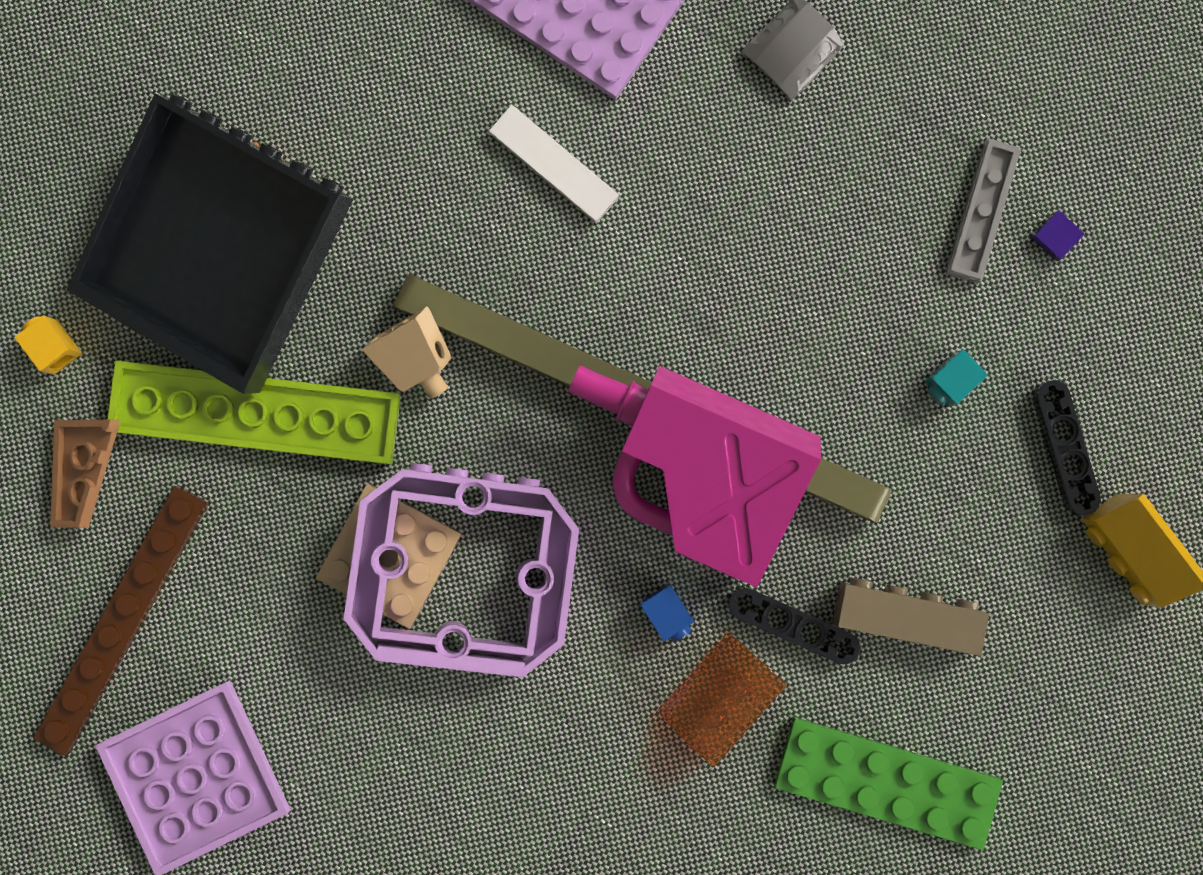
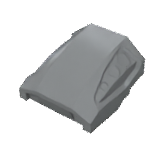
[741,0,844,103]

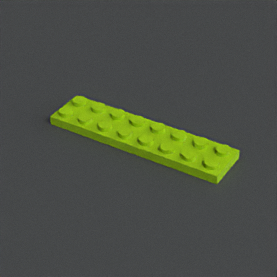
[107,360,401,465]

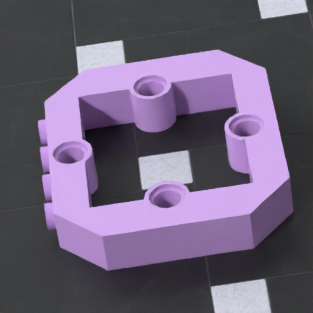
[344,463,579,677]

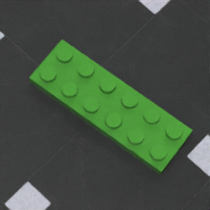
[774,716,1003,850]

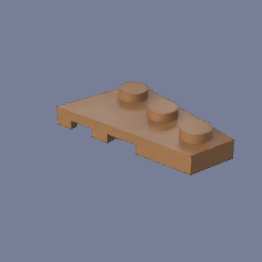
[50,420,121,528]

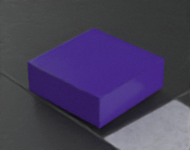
[1031,210,1085,261]

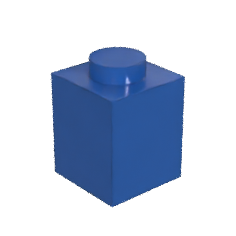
[639,583,694,642]

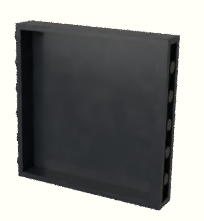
[66,93,353,394]

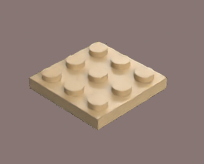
[316,484,462,629]

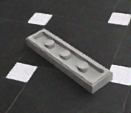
[945,138,1021,284]

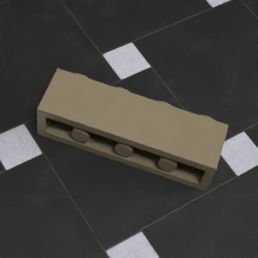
[832,577,989,656]

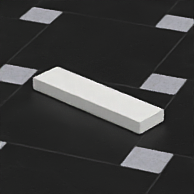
[489,105,619,224]

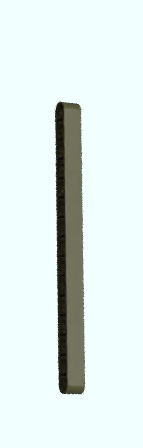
[393,274,892,524]

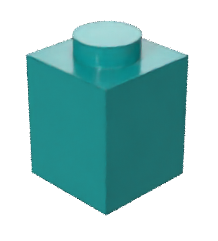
[924,349,988,407]

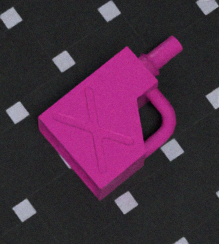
[568,365,821,587]

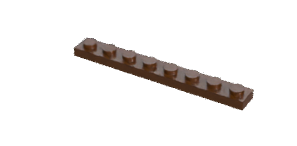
[33,486,210,756]

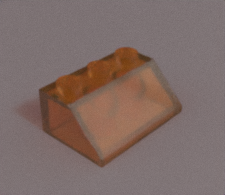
[657,631,787,767]

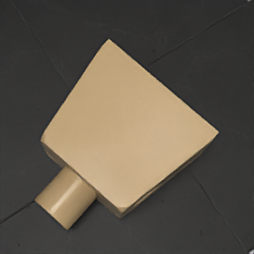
[362,306,451,399]

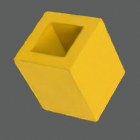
[14,315,83,375]

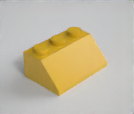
[1082,494,1203,608]

